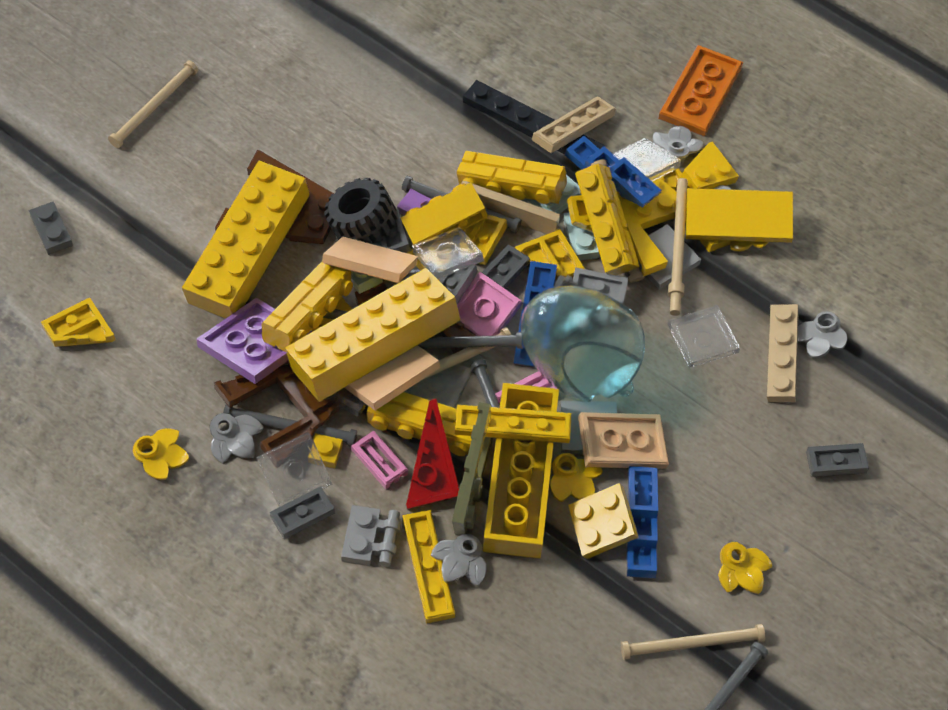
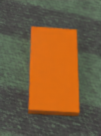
[658,45,743,137]

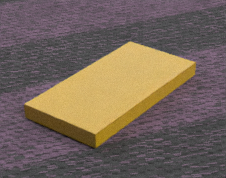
[686,188,793,243]

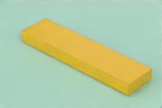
[455,405,572,443]
[402,510,455,624]

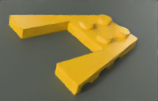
[620,174,731,276]

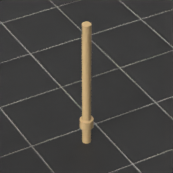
[668,178,688,316]

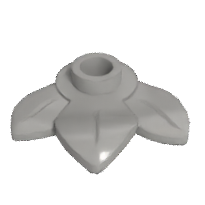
[653,126,703,163]
[798,311,847,358]
[210,413,263,463]
[431,534,486,586]

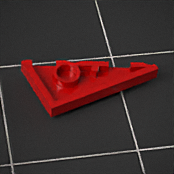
[406,399,459,509]

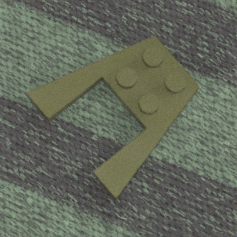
[452,402,493,536]

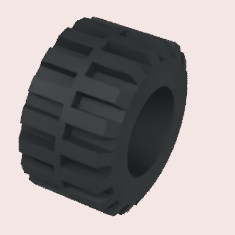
[324,178,398,244]

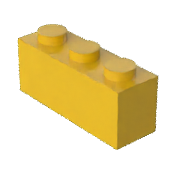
[400,182,488,248]

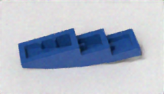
[565,136,661,207]
[513,261,557,368]
[627,466,658,578]

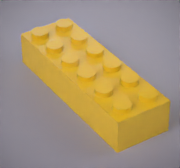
[182,161,310,319]
[285,268,460,402]
[483,383,559,559]

